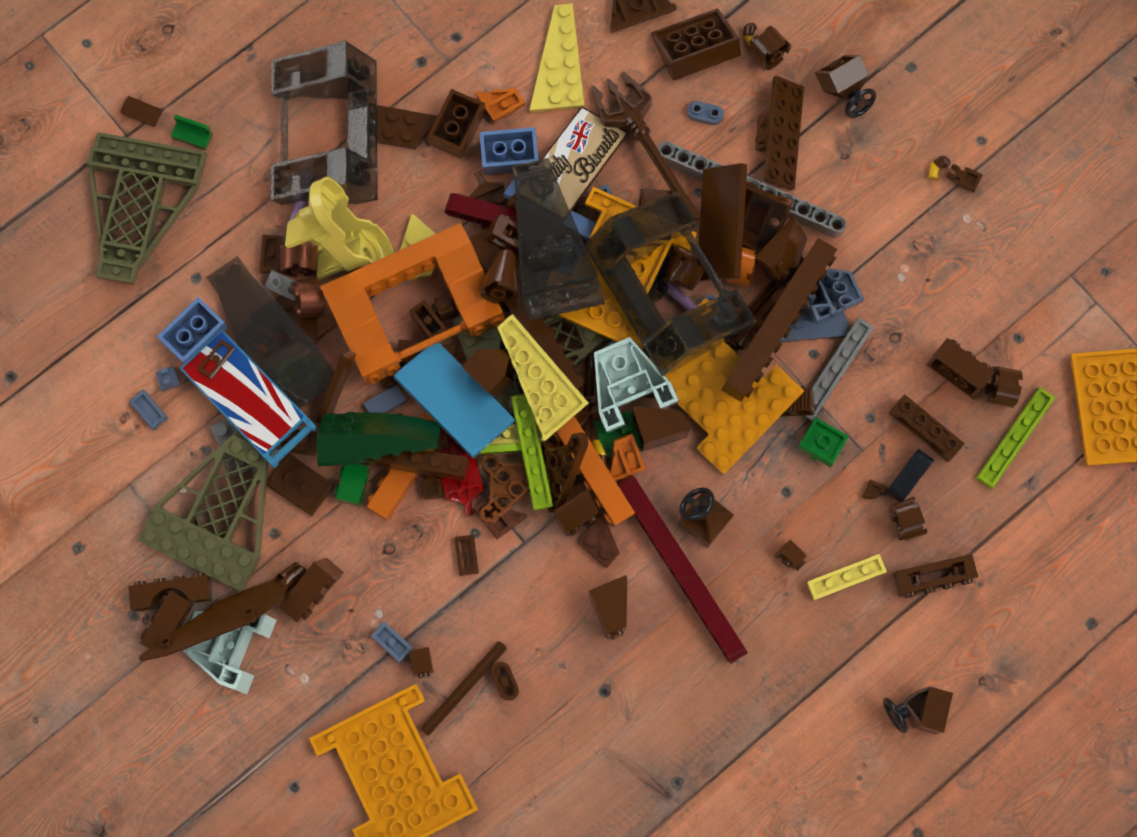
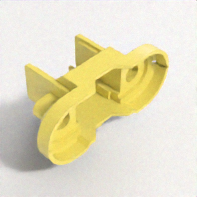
[285,177,394,279]

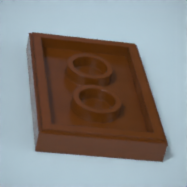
[267,453,335,517]

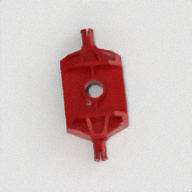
[440,434,484,517]

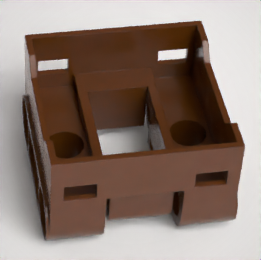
[742,180,794,252]

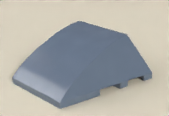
[796,268,864,322]

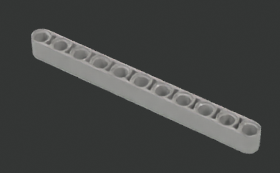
[658,141,846,238]

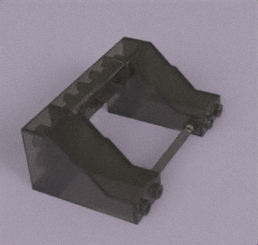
[270,41,378,205]
[584,191,757,376]

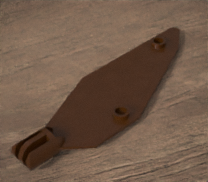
[139,562,307,661]

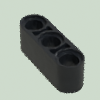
[886,448,934,502]

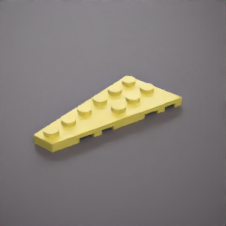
[529,3,584,113]

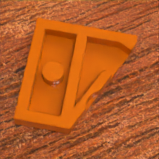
[475,88,525,123]
[610,433,646,481]

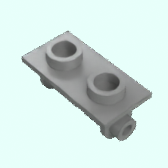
[264,270,295,300]

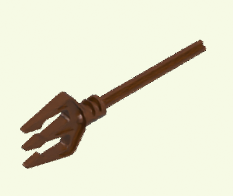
[592,71,701,224]

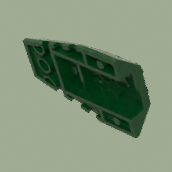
[317,412,441,467]

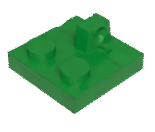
[593,411,642,459]
[798,417,849,468]

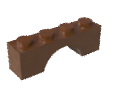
[128,573,213,611]

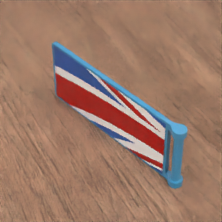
[180,330,317,468]

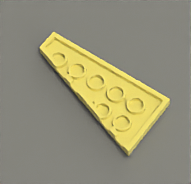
[498,314,589,441]

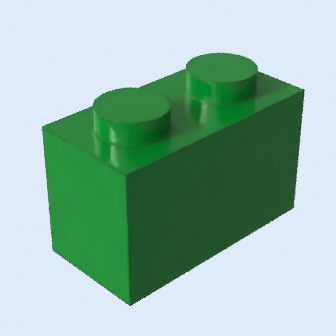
[334,464,370,507]

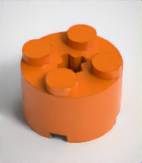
[727,247,759,288]

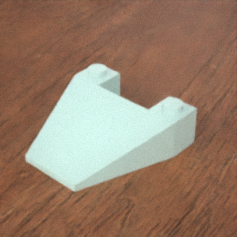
[594,337,679,433]
[182,611,277,694]

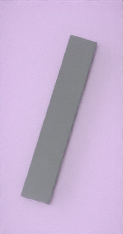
[803,317,874,422]

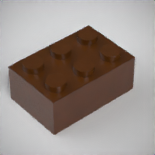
[427,89,486,159]
[926,338,994,399]

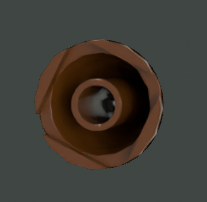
[479,249,518,305]

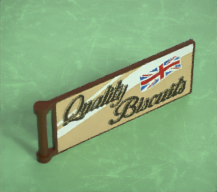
[507,107,628,233]

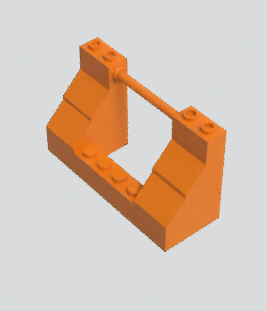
[320,223,505,386]

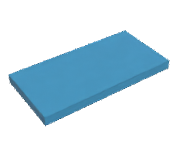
[393,342,515,459]

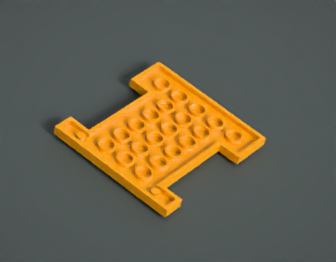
[536,187,697,351]
[649,298,804,474]
[309,684,478,837]

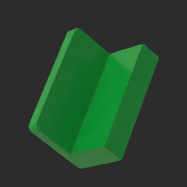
[171,114,213,150]

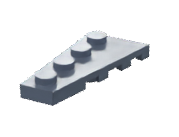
[780,311,850,343]

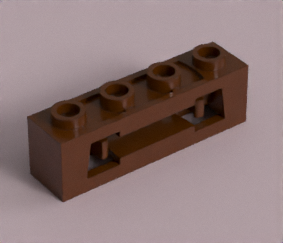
[485,214,564,276]
[889,394,965,462]
[893,554,978,598]

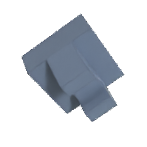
[156,367,181,392]

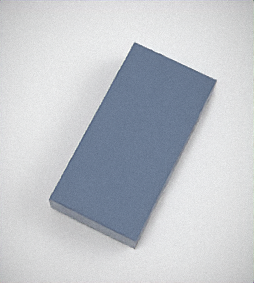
[364,384,407,413]
[129,389,169,431]

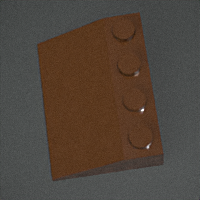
[651,8,741,80]

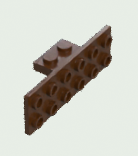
[755,76,804,190]

